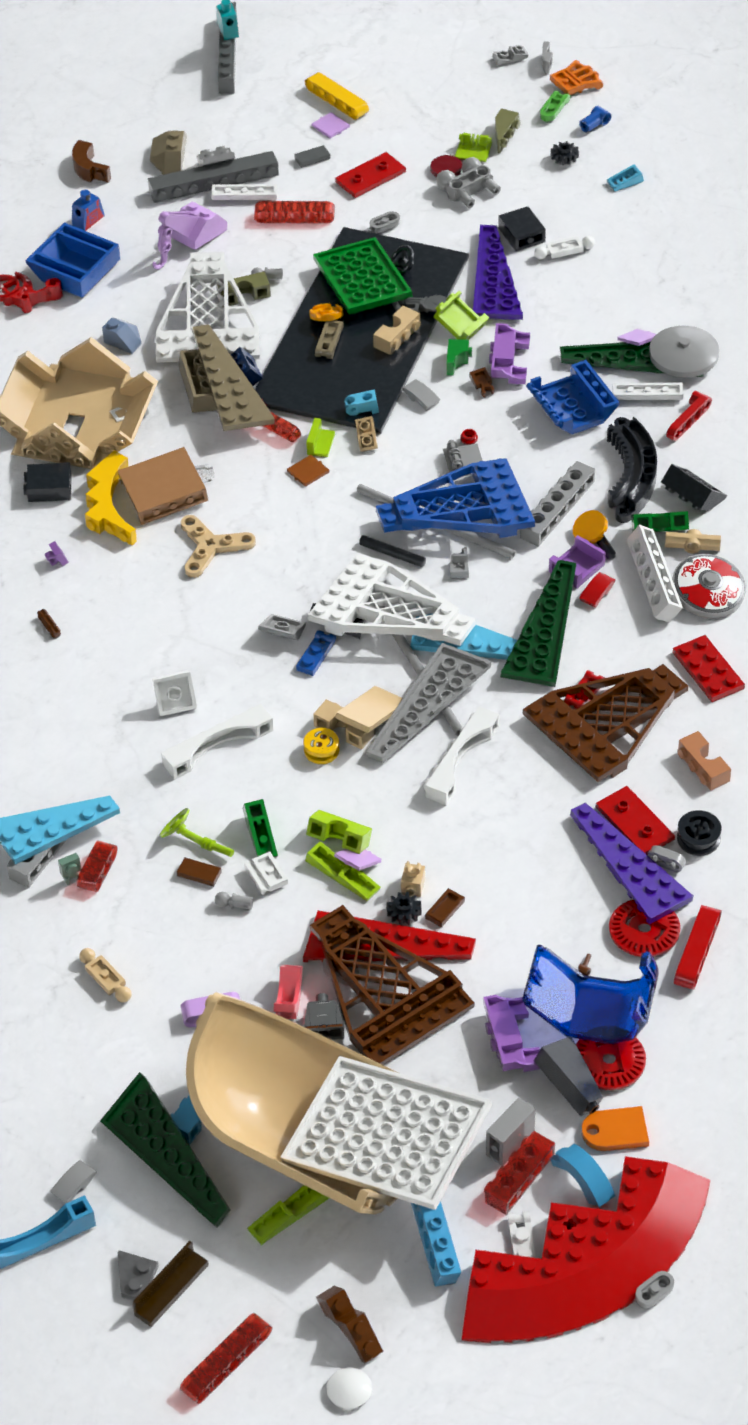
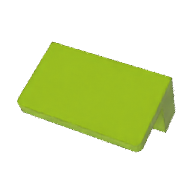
[306,418,335,457]

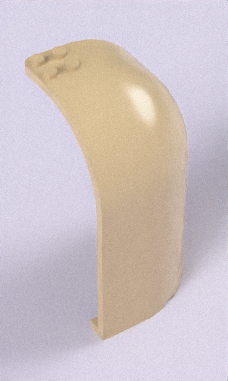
[186,992,398,1214]

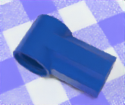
[579,105,612,133]

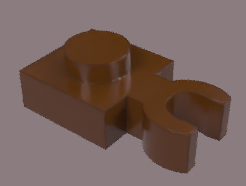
[469,367,494,398]

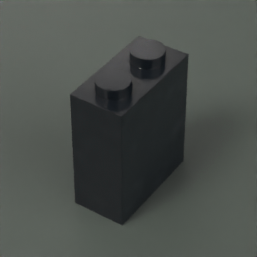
[498,206,546,251]
[23,462,72,502]

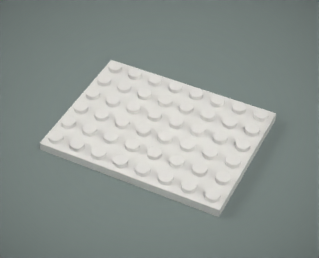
[280,1056,492,1210]

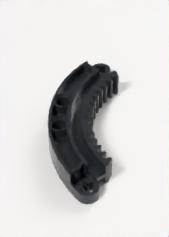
[607,417,657,523]

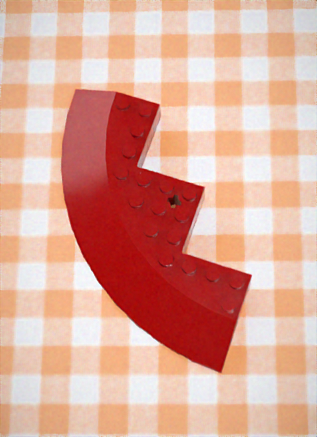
[462,1156,710,1343]

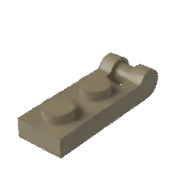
[315,320,343,359]

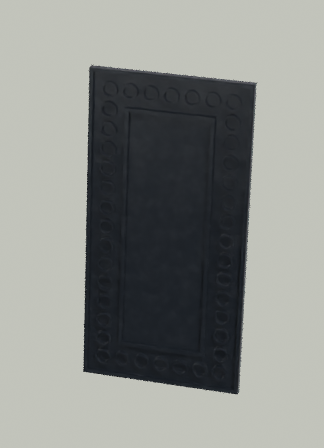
[255,227,469,434]

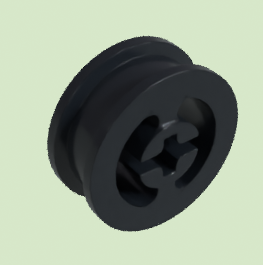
[677,810,722,856]

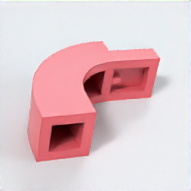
[274,965,303,1019]

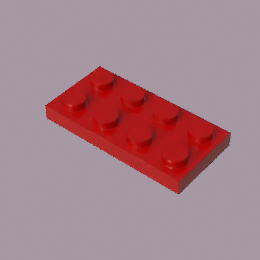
[672,635,745,702]

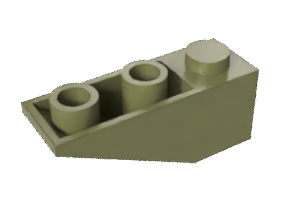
[495,108,521,153]

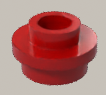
[460,429,478,445]

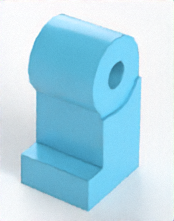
[344,389,379,416]

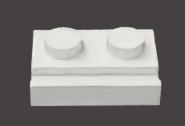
[244,852,288,895]

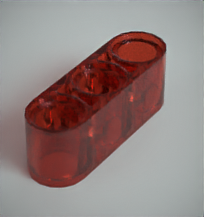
[77,840,118,892]

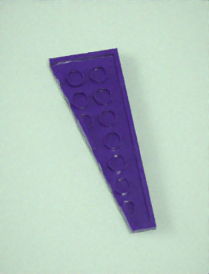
[473,225,523,320]
[570,802,694,924]

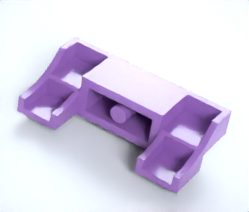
[489,323,530,384]
[483,995,540,1072]

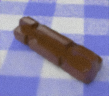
[37,609,61,638]

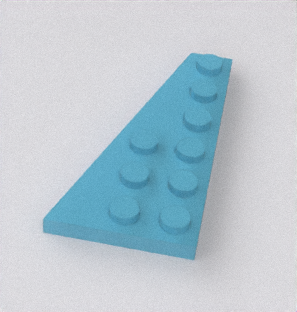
[410,613,517,660]
[0,795,120,864]

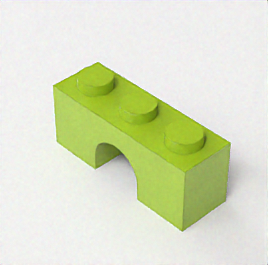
[306,810,372,854]

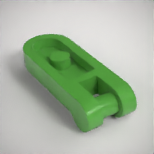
[540,91,570,122]

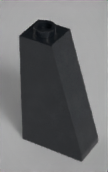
[533,1036,603,1116]

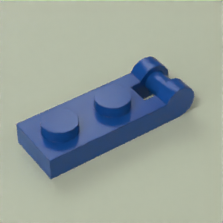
[296,630,336,676]

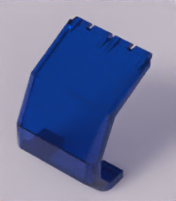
[522,944,659,1044]

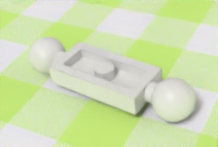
[534,236,595,260]

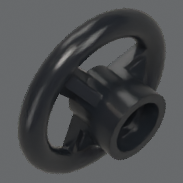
[390,245,414,276]

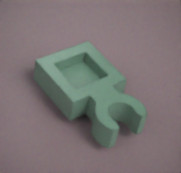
[58,853,81,885]

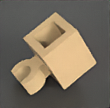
[401,861,425,897]

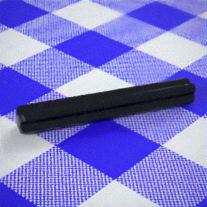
[359,535,426,567]

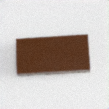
[177,857,222,887]
[425,888,465,928]

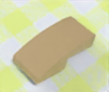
[355,416,378,452]

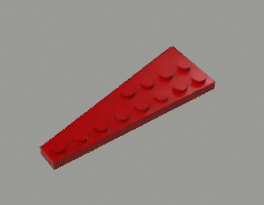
[303,910,476,963]

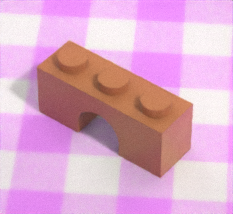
[677,731,731,791]

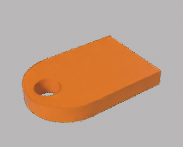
[582,1106,649,1151]

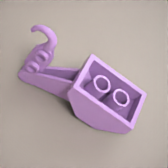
[153,202,227,269]

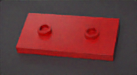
[335,152,406,198]
[595,786,675,855]

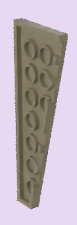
[192,324,274,431]

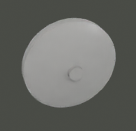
[649,326,719,378]

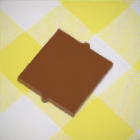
[287,455,330,487]

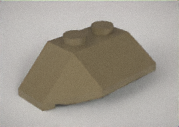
[150,130,187,175]

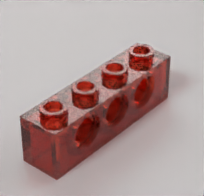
[484,1131,555,1215]

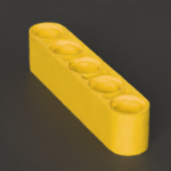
[305,72,369,120]

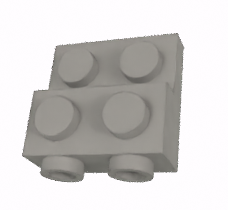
[196,146,235,167]

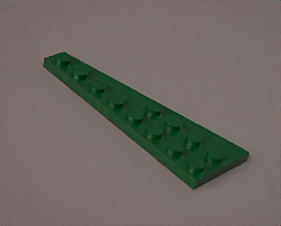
[559,341,704,377]
[500,560,577,687]
[100,1072,231,1227]

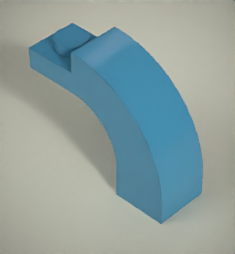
[549,1144,616,1207]

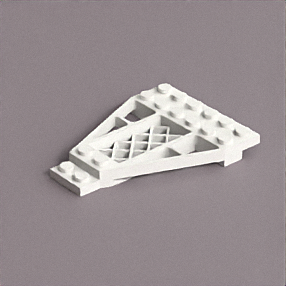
[156,251,260,363]
[308,553,476,646]

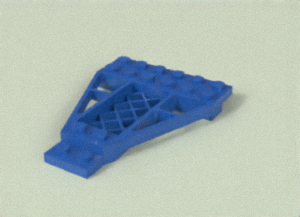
[376,458,535,538]

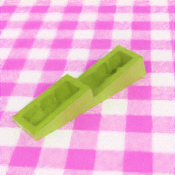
[305,841,381,902]
[247,1185,329,1245]

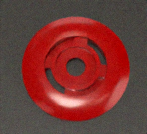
[609,899,681,957]
[576,1027,646,1090]

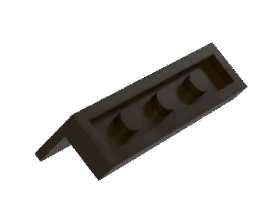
[132,1241,209,1327]

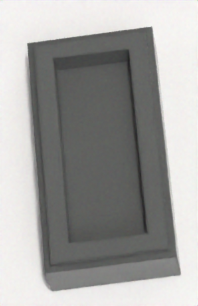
[294,145,330,168]

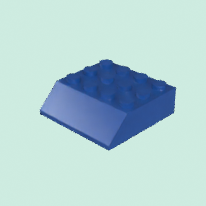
[25,223,120,298]

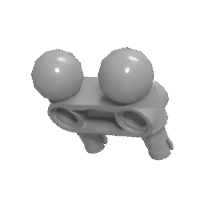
[436,157,501,208]

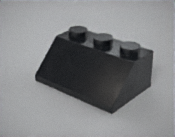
[661,464,727,512]

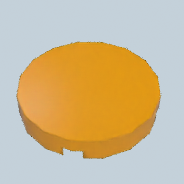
[309,303,343,321]
[573,510,608,544]

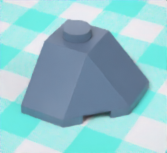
[102,317,142,354]

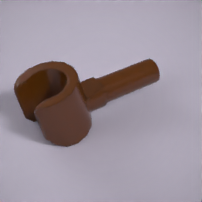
[577,954,591,979]

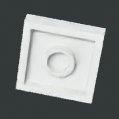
[152,670,197,716]

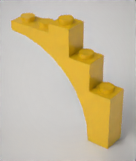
[85,450,137,545]

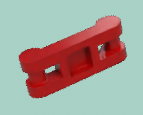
[564,670,605,709]

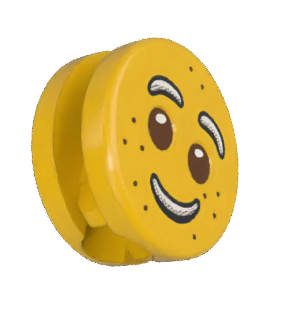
[303,728,339,764]

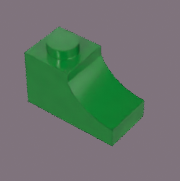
[447,339,472,376]

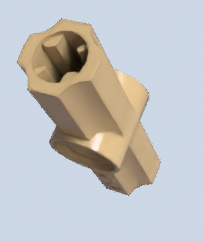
[665,529,721,554]

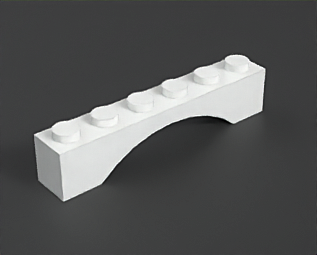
[161,704,274,780]
[424,706,499,806]

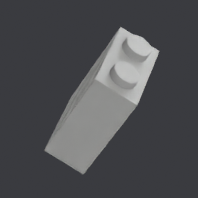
[486,1097,535,1167]

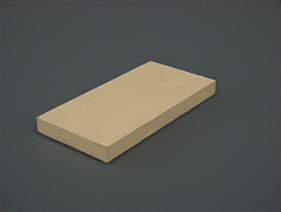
[335,686,403,733]

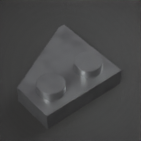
[118,1250,159,1301]

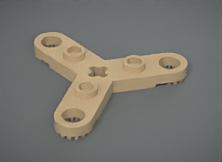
[181,515,256,578]

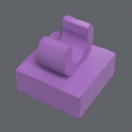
[45,541,69,566]

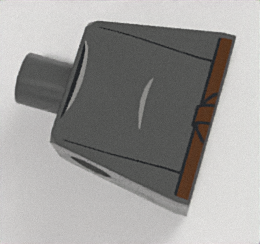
[304,993,345,1040]

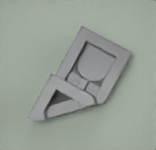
[449,547,469,578]

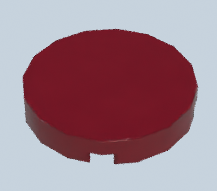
[430,155,462,177]

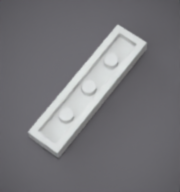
[211,184,278,201]
[612,383,683,400]

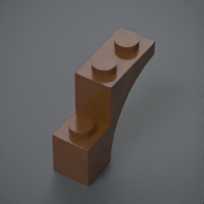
[316,1286,383,1363]

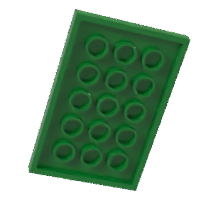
[313,237,413,314]

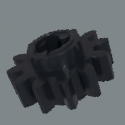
[550,141,579,165]
[386,892,422,925]

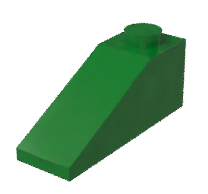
[242,799,278,857]

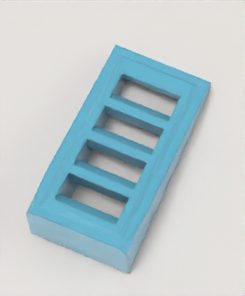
[606,164,644,191]

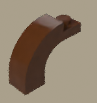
[72,139,111,183]

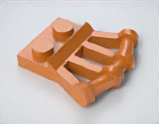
[550,60,604,95]

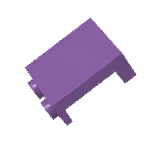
[549,535,606,589]

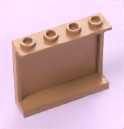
[118,447,209,525]

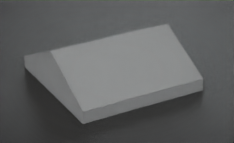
[258,614,306,640]

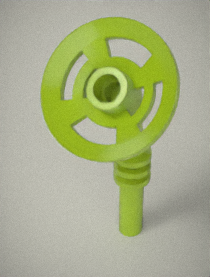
[160,808,234,857]

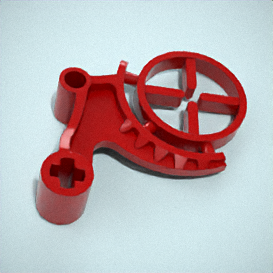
[0,272,63,313]

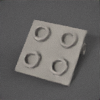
[443,440,483,473]

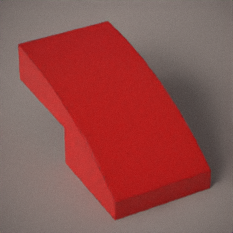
[579,572,616,608]

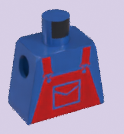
[72,190,105,231]

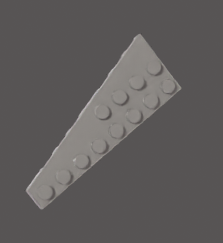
[366,643,491,763]

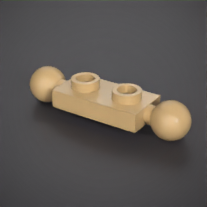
[79,948,132,1003]

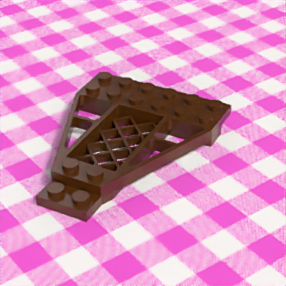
[522,664,689,782]
[310,905,475,1065]

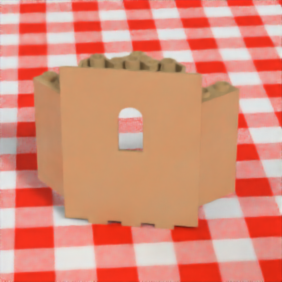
[0,337,158,469]

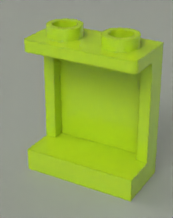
[433,290,489,340]

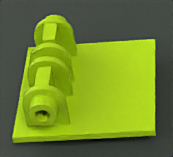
[455,132,493,162]

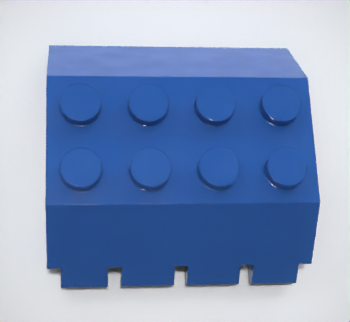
[526,360,620,435]

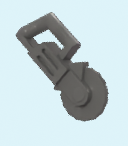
[391,295,447,313]

